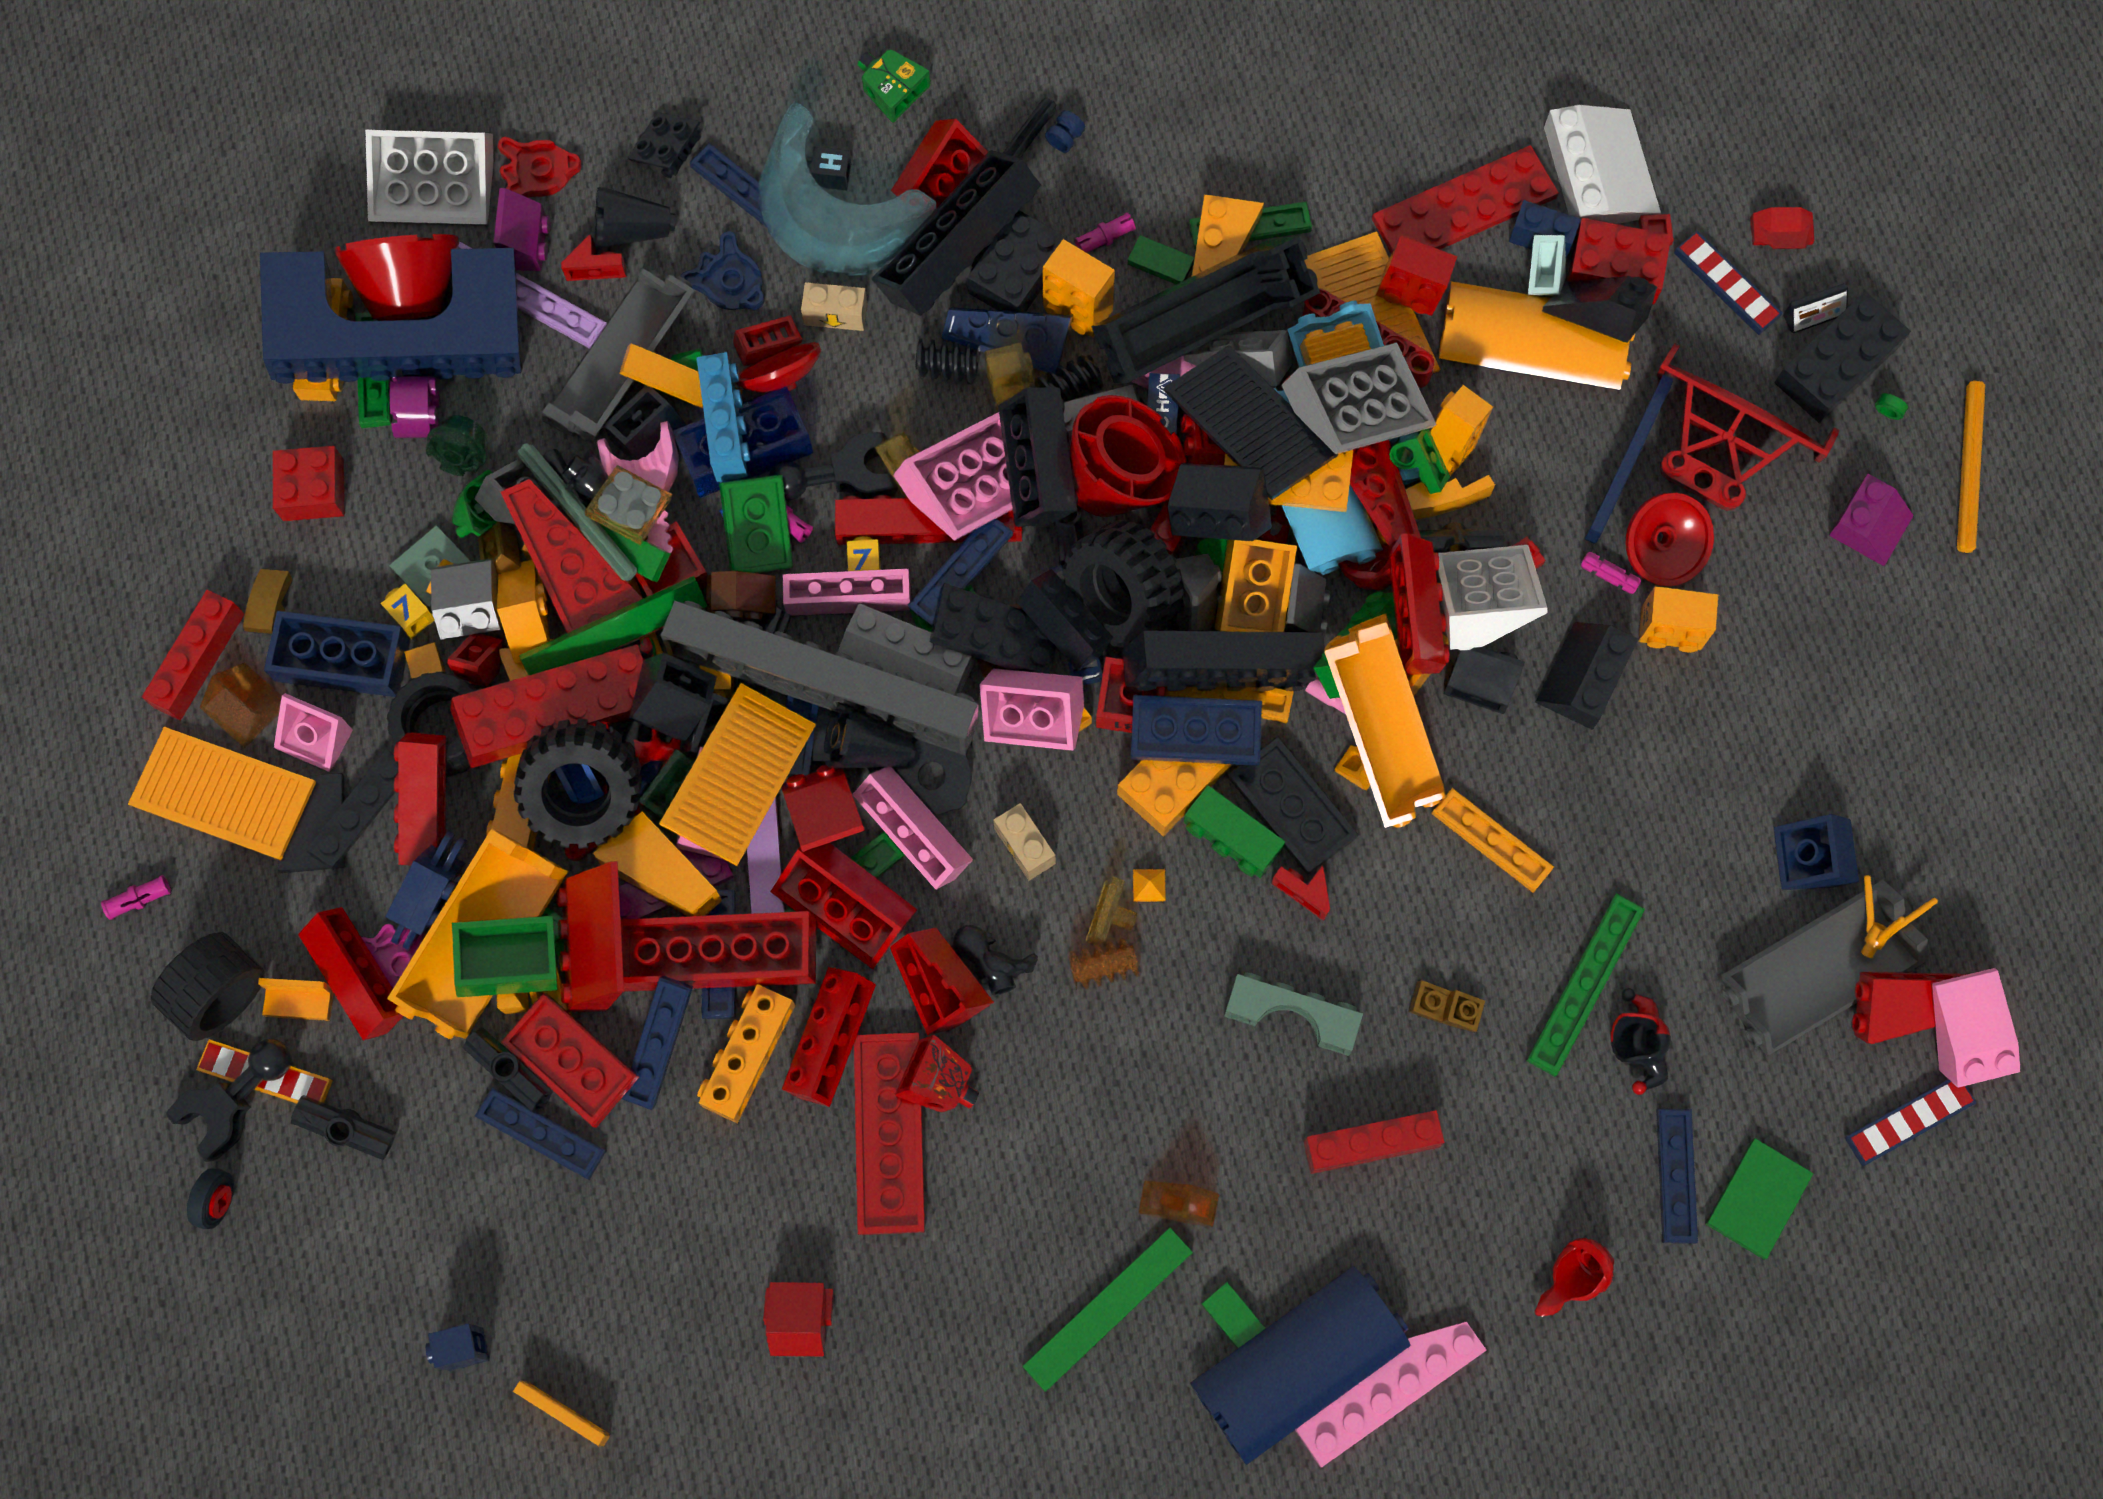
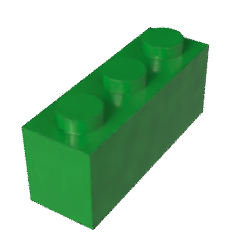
[1184,785,1286,879]

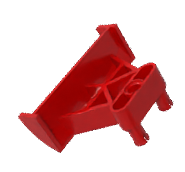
[1656,343,1840,511]

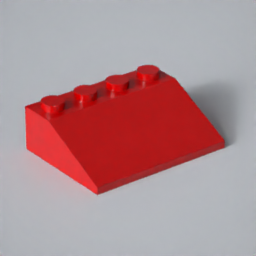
[557,861,624,1012]

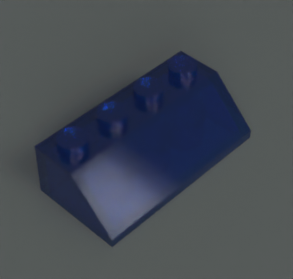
[672,387,814,498]

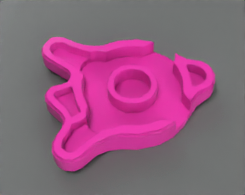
[361,924,428,988]

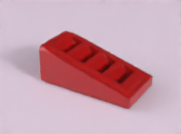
[733,315,803,366]

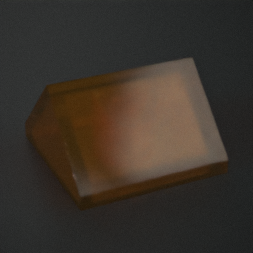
[199,662,282,748]

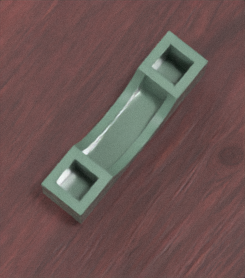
[1224,972,1363,1056]

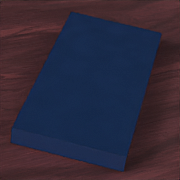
[1131,695,1262,765]

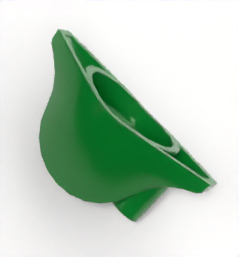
[452,469,498,538]

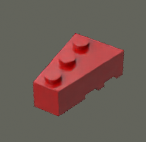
[890,928,994,1035]

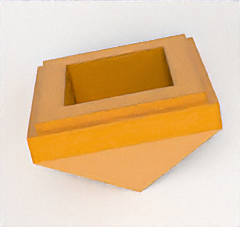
[1133,869,1166,902]

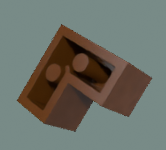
[706,571,776,620]

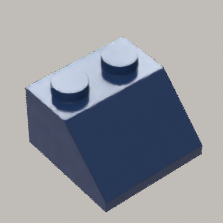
[1774,814,1859,890]

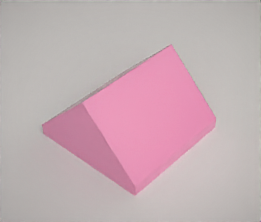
[274,693,353,772]

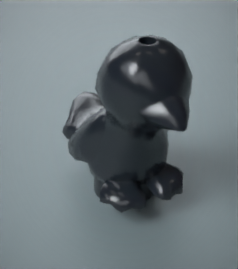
[562,449,608,520]
[951,925,1038,996]

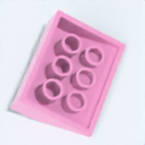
[893,412,1013,541]

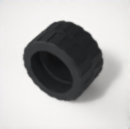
[387,672,476,777]
[150,932,265,1041]

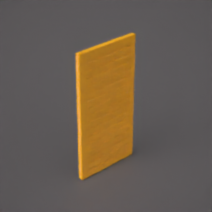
[1304,231,1440,374]
[659,683,816,866]
[128,727,316,860]

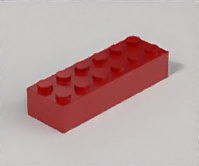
[450,644,643,768]
[621,911,816,992]

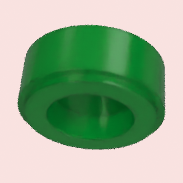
[1875,393,1908,420]

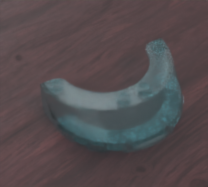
[758,101,936,276]

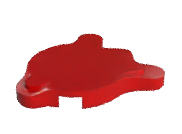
[498,137,582,198]

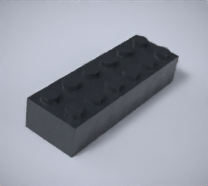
[871,150,1041,316]
[1122,631,1325,692]

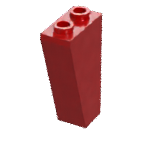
[1852,972,1968,1044]

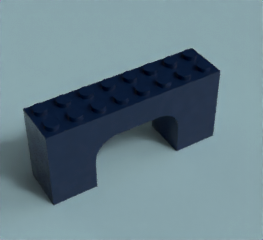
[260,248,521,384]

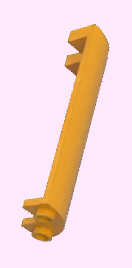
[1439,281,1635,389]
[1324,614,1446,828]
[387,829,569,1040]

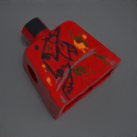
[895,1035,979,1112]

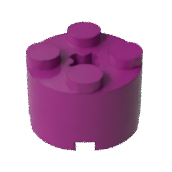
[390,376,441,438]

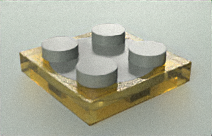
[585,465,672,545]

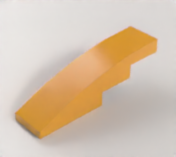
[1367,475,1495,523]

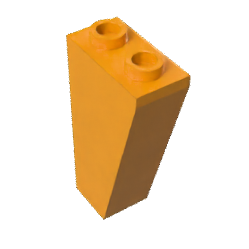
[593,811,722,916]

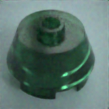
[425,415,487,476]

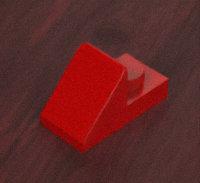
[561,235,626,281]
[1271,866,1330,921]

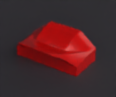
[1750,207,1814,249]

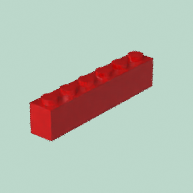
[835,495,1022,545]

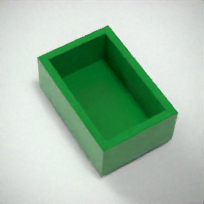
[452,916,558,998]

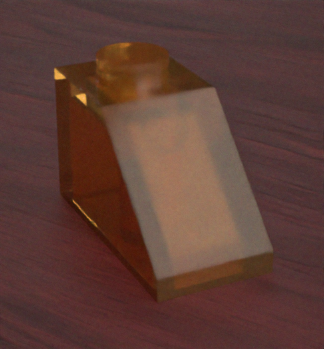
[1138,1181,1219,1227]

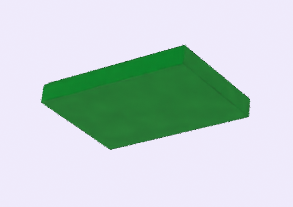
[719,475,793,573]
[1705,1138,1814,1260]

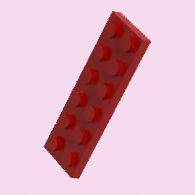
[1372,145,1559,254]
[854,1033,925,1235]

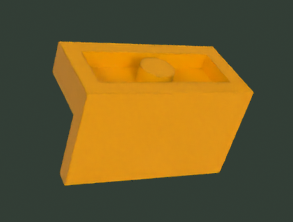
[258,978,334,1021]

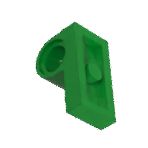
[1389,429,1450,494]

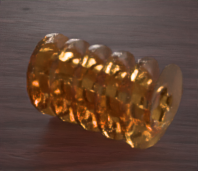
[1068,938,1140,990]

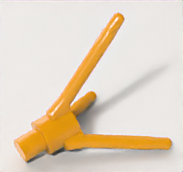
[1861,875,1938,958]

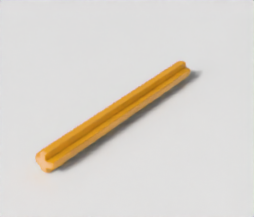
[1957,380,1985,553]

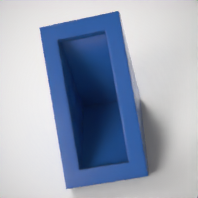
[555,763,605,803]

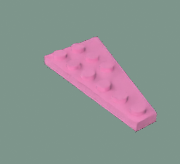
[1295,1322,1486,1468]

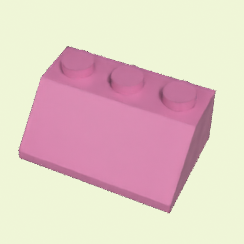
[979,669,1084,751]

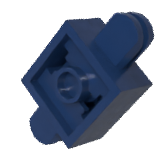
[385,831,467,951]

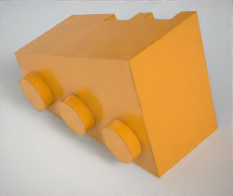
[1430,385,1493,477]
[497,560,550,664]

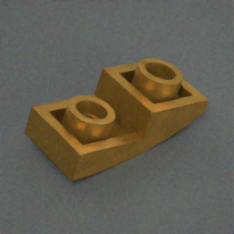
[243,569,293,634]
[1409,980,1485,1032]

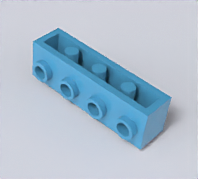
[696,352,750,482]

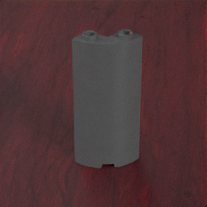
[542,268,695,441]
[1721,880,1929,1056]

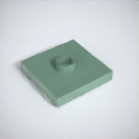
[389,525,471,610]

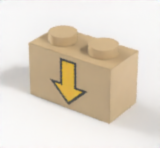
[801,282,868,331]
[993,803,1056,881]

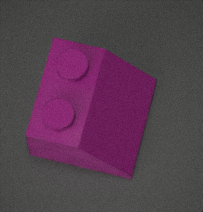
[493,188,551,271]
[1829,474,1914,566]

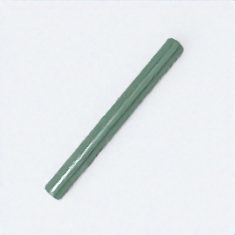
[517,443,637,581]

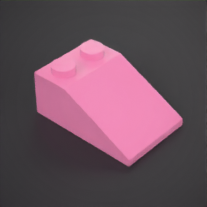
[1932,968,2020,1088]

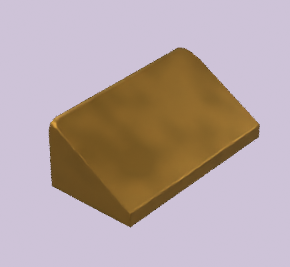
[478,522,521,574]

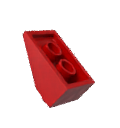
[781,765,865,852]

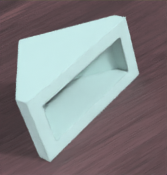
[1528,235,1566,295]

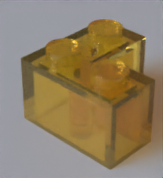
[985,342,1033,413]

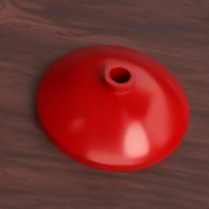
[736,342,821,394]
[1625,493,1714,586]

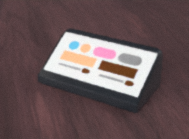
[1783,283,1848,333]

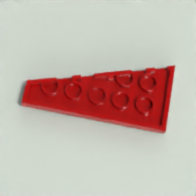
[1284,376,1421,546]
[501,479,664,654]

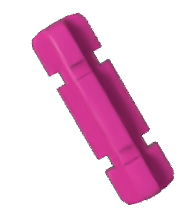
[1581,552,1641,594]

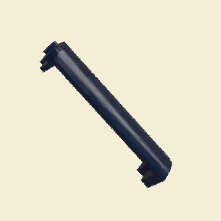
[1190,1266,1411,1465]

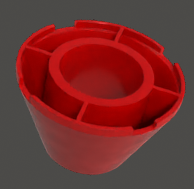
[334,234,459,321]
[1069,395,1186,517]

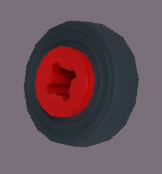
[187,1168,234,1229]

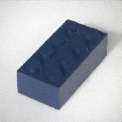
[264,611,410,697]

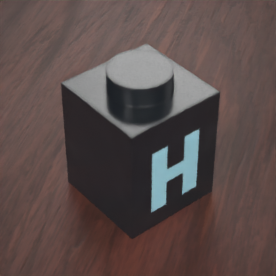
[806,146,852,191]

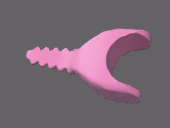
[597,421,679,561]

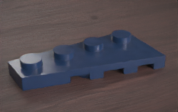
[942,307,1073,375]

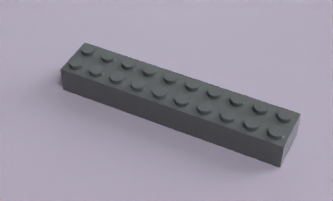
[661,601,978,756]

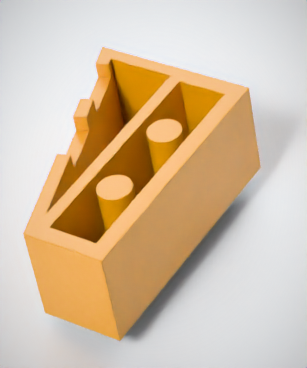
[1192,194,1264,277]

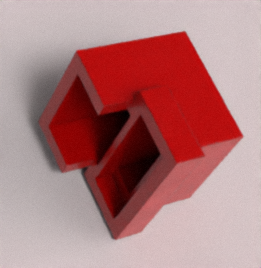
[763,1282,834,1357]

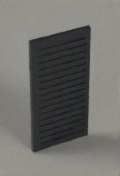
[1164,345,1338,500]

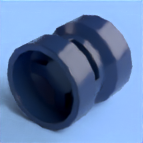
[1045,110,1085,153]

